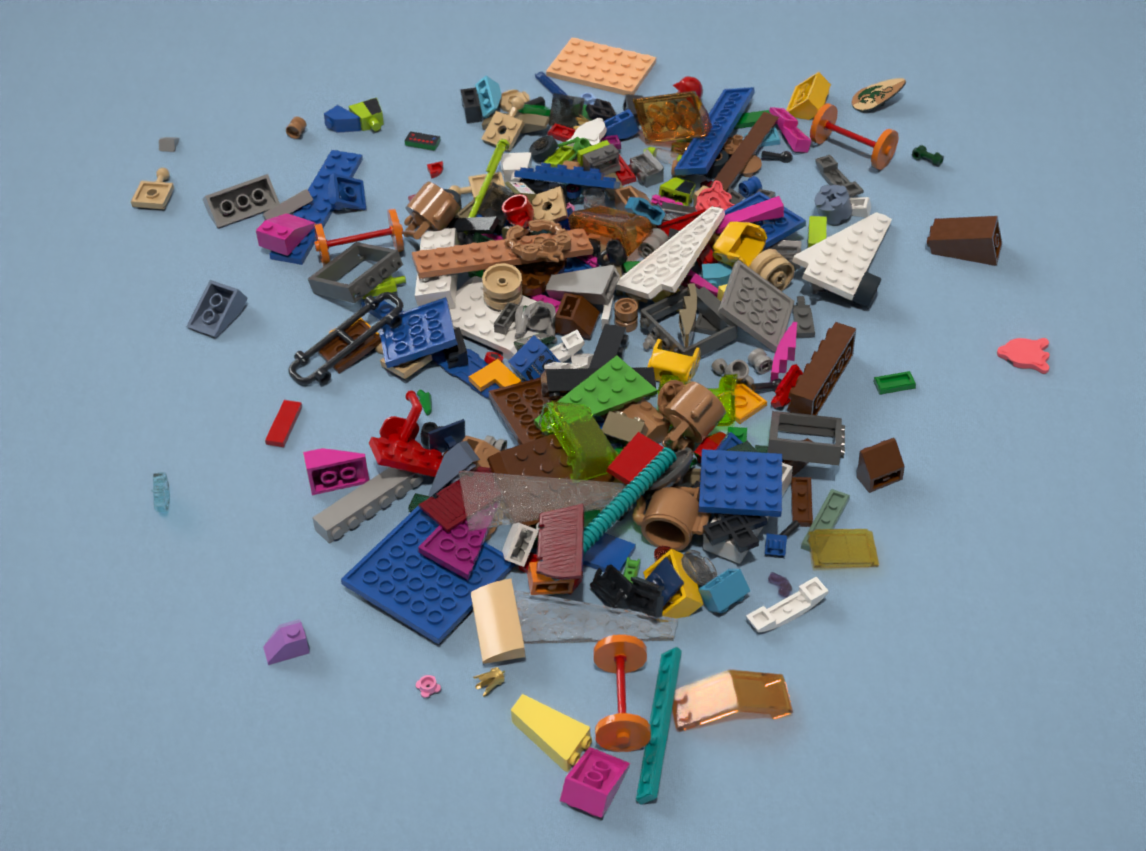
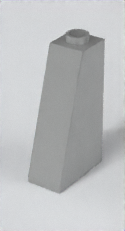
[545,265,620,305]

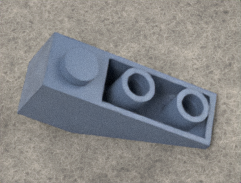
[428,441,480,497]

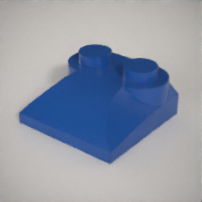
[328,173,366,210]

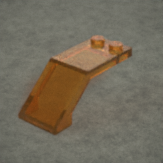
[672,670,793,732]

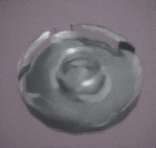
[681,550,717,586]

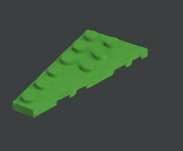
[534,355,658,436]

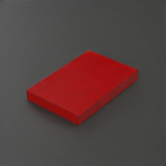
[606,432,664,485]

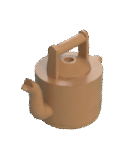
[403,181,460,240]
[662,381,726,447]
[632,485,712,551]

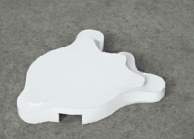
[566,118,607,147]

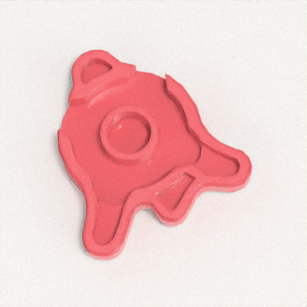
[695,180,735,211]
[997,338,1050,374]

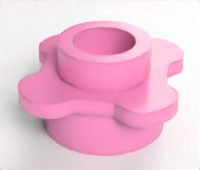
[416,675,441,698]

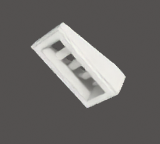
[850,197,871,217]

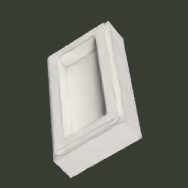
[601,295,614,330]

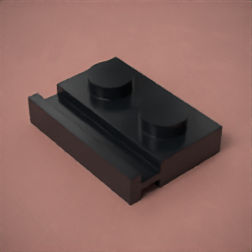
[628,577,665,618]

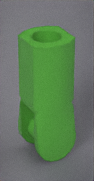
[623,557,641,584]

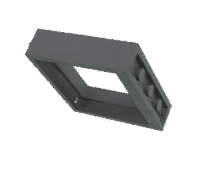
[308,242,403,303]
[640,286,737,357]
[768,411,845,466]

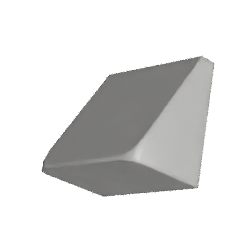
[159,137,179,152]

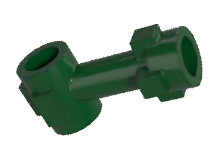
[912,145,944,166]

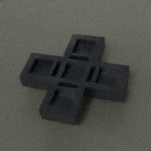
[703,513,767,553]

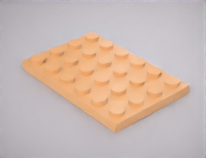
[546,38,656,95]

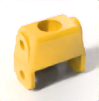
[713,221,767,268]
[647,339,701,385]

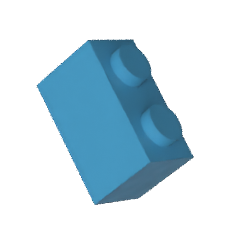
[698,568,751,613]

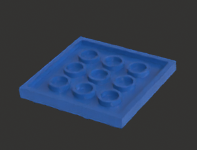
[719,191,806,251]
[378,297,458,368]
[699,449,782,517]

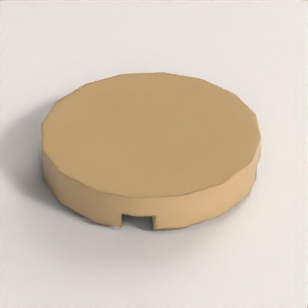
[499,89,530,113]

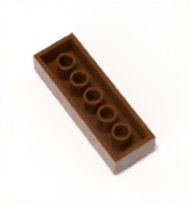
[787,322,856,415]

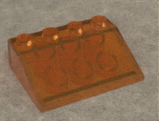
[633,91,712,144]

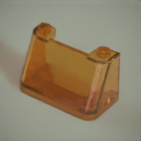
[568,206,653,256]

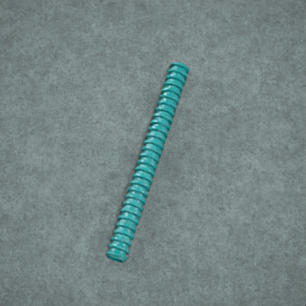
[551,447,677,581]

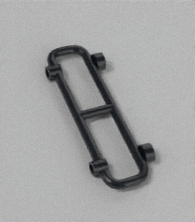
[288,292,404,385]

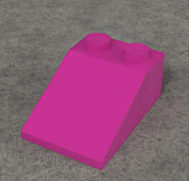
[256,213,316,256]
[303,448,369,495]
[560,747,630,818]

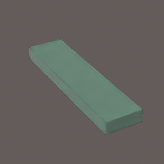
[801,489,850,555]

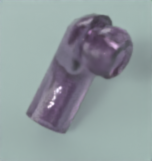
[768,572,792,597]

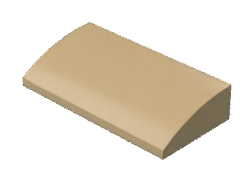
[471,579,525,664]

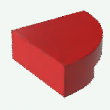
[427,161,444,179]

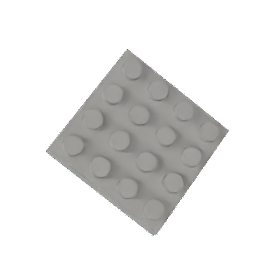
[718,260,794,353]

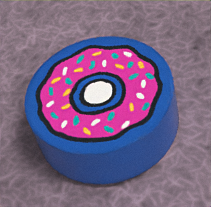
[566,184,581,198]

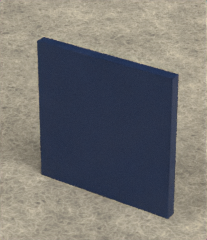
[428,419,466,453]
[645,557,684,607]

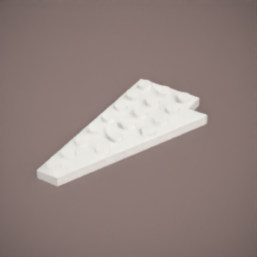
[615,206,725,299]
[792,212,892,300]

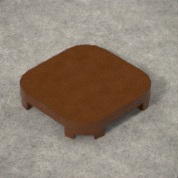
[483,229,567,296]

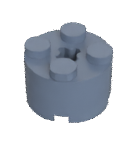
[814,185,853,225]

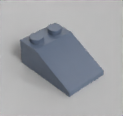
[186,280,248,338]

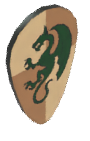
[852,78,906,112]

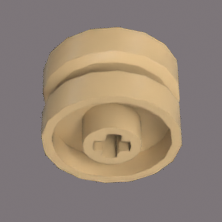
[749,249,795,291]
[482,263,522,310]

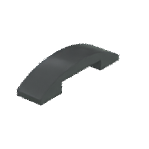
[815,155,864,197]

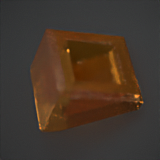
[671,142,690,159]

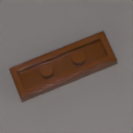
[791,477,813,527]

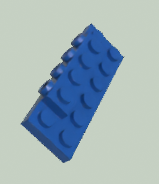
[514,163,620,189]

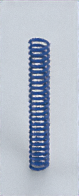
[535,71,575,109]

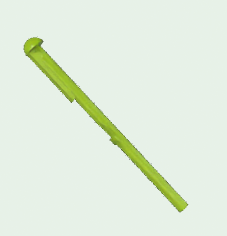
[460,139,510,245]

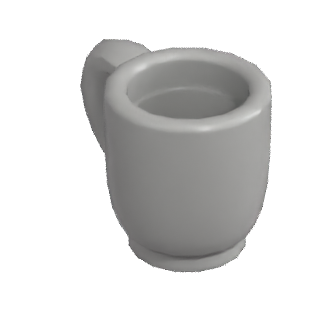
[724,359,754,387]

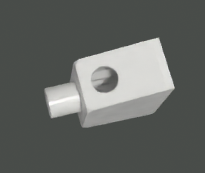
[500,152,532,182]
[502,523,539,567]

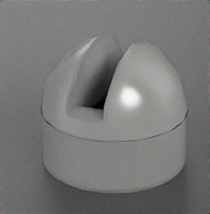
[712,358,728,375]

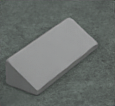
[262,189,313,220]

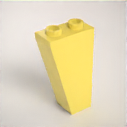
[511,694,592,773]

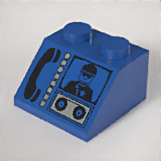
[508,335,560,381]

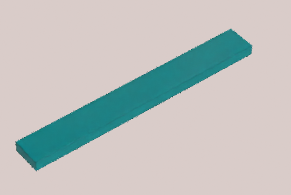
[636,647,682,805]

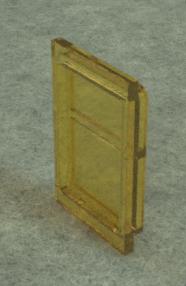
[808,529,879,568]

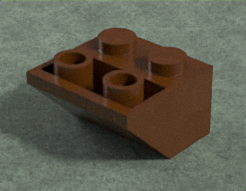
[555,293,600,339]
[857,437,905,493]

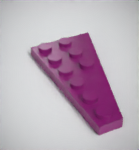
[418,498,502,580]

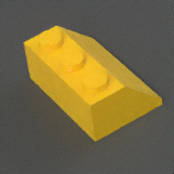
[786,72,831,120]
[643,549,704,621]

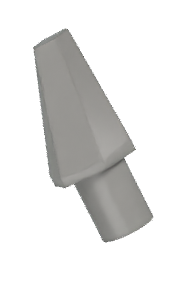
[643,332,657,349]

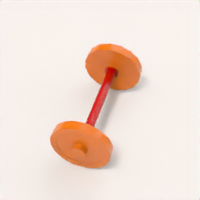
[810,103,899,170]
[314,208,404,267]
[593,635,651,752]

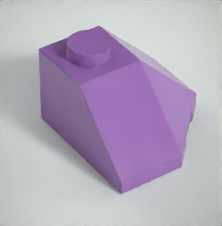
[263,619,310,665]

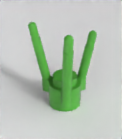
[558,136,591,161]

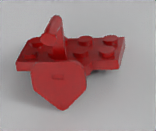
[369,390,443,477]

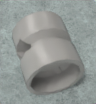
[637,228,668,259]

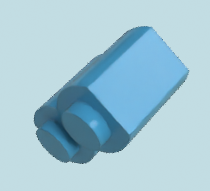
[625,197,665,225]

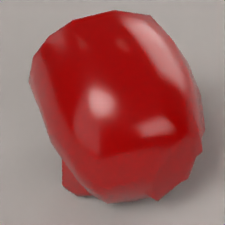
[673,76,703,107]
[502,194,534,229]

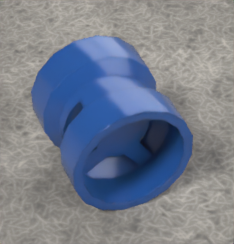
[738,176,762,198]

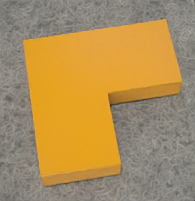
[469,359,522,392]

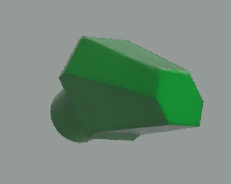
[417,390,432,416]

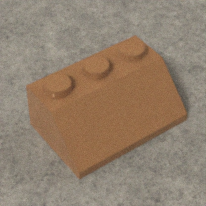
[601,398,670,443]

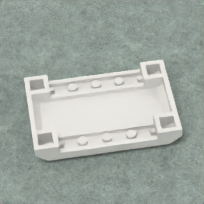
[450,276,546,360]

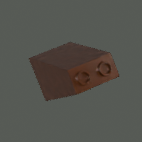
[927,216,1003,266]

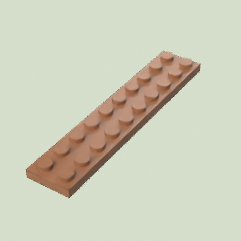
[412,229,593,279]

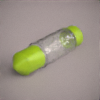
[643,147,683,165]

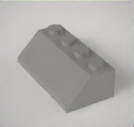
[202,174,280,228]

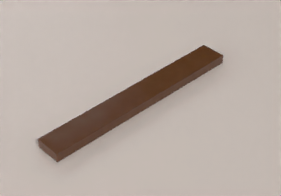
[709,112,779,192]

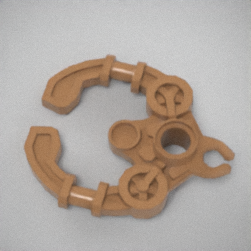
[505,219,571,263]

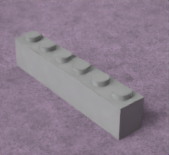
[312,467,423,544]

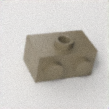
[601,411,648,445]

